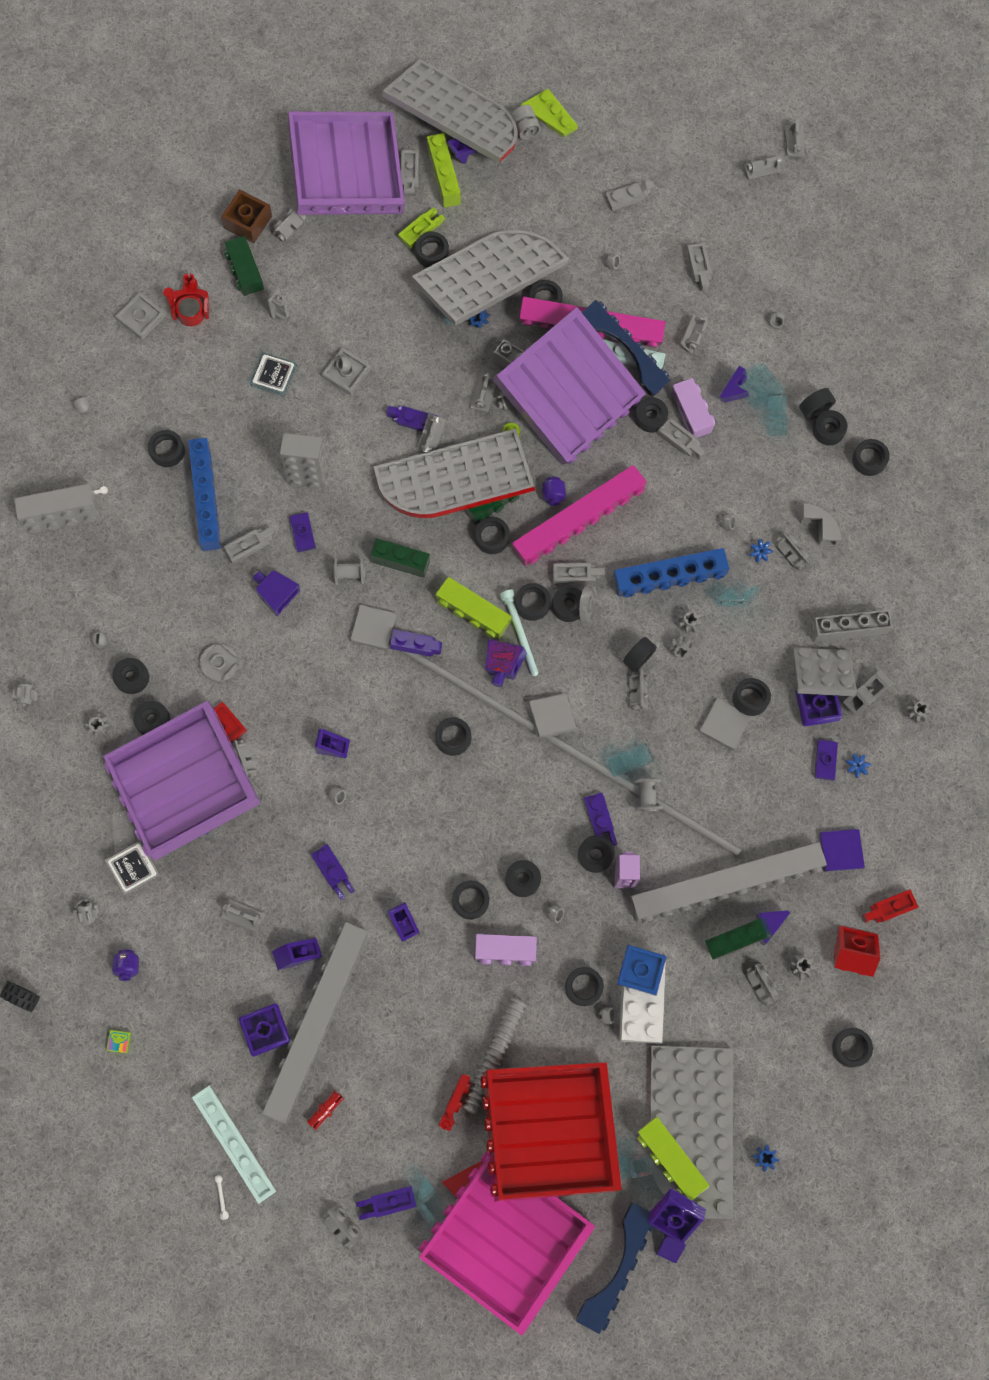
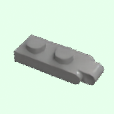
[401,150,419,194]

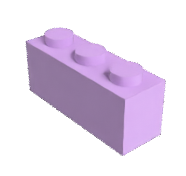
[671,378,715,438]
[614,852,640,889]
[475,934,537,966]

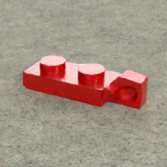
[862,889,919,923]
[438,1074,472,1131]

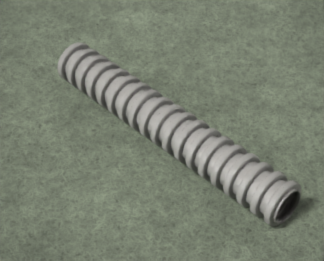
[462,998,527,1115]

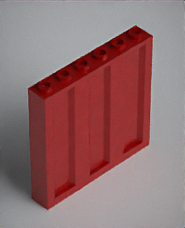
[481,1062,622,1202]

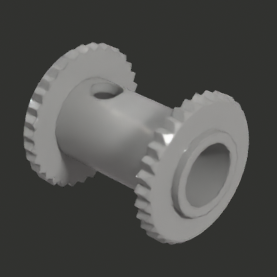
[333,558,366,585]
[634,778,663,812]

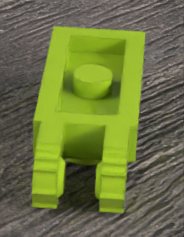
[398,207,445,249]

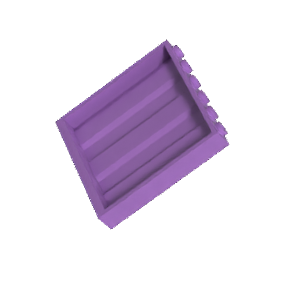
[287,111,405,215]
[492,307,646,465]
[103,701,261,860]

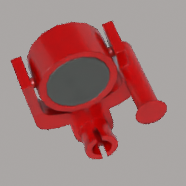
[163,273,209,327]

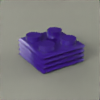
[795,690,843,727]
[239,1003,291,1057]
[648,1188,706,1244]

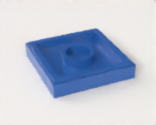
[617,945,667,996]

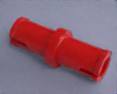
[307,1090,344,1130]

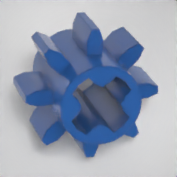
[468,309,491,328]
[752,1145,779,1172]

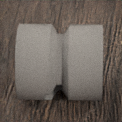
[512,105,541,140]

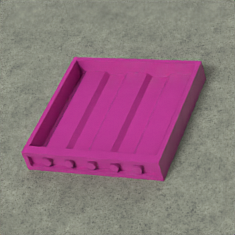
[418,1151,596,1336]

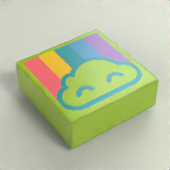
[106,1030,132,1054]

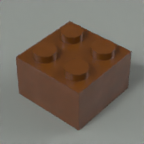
[221,189,272,243]

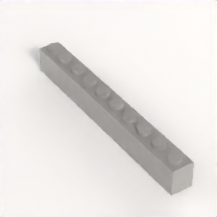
[630,842,827,923]
[261,922,369,1124]

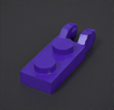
[584,792,617,846]
[311,844,355,900]
[355,1186,417,1220]

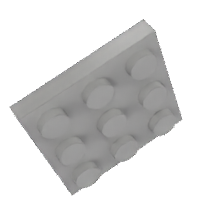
[792,647,857,696]

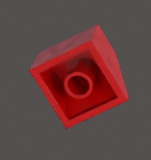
[833,925,881,977]

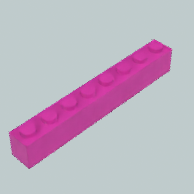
[519,297,666,348]
[512,465,647,566]

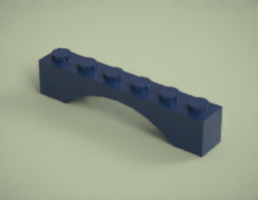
[582,300,670,397]
[575,1202,654,1334]

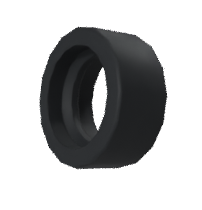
[415,231,449,267]
[529,280,563,303]
[799,388,836,420]
[148,430,185,467]
[852,439,890,476]
[475,517,510,555]
[515,583,551,621]
[732,678,771,716]
[435,717,472,756]
[452,880,490,920]
[565,967,604,1007]
[832,1028,873,1068]

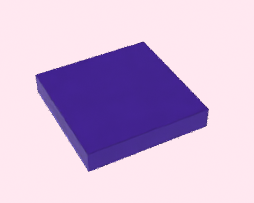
[819,829,865,872]

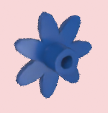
[750,539,773,563]
[846,753,871,778]

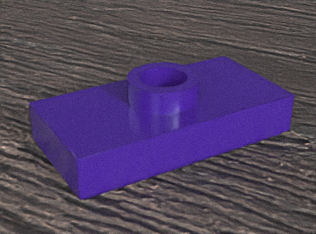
[290,512,316,552]
[814,740,838,781]

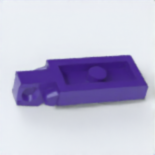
[386,406,438,432]

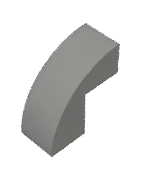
[800,503,841,547]
[843,670,894,716]

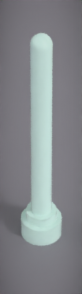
[499,589,538,676]

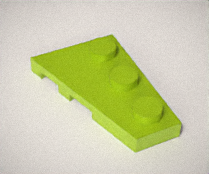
[520,89,578,137]

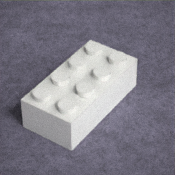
[619,962,666,1044]

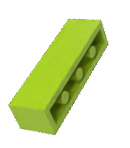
[427,133,461,208]
[436,576,512,640]
[637,1117,710,1200]

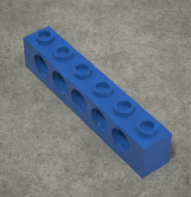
[188,438,222,551]
[613,548,730,598]

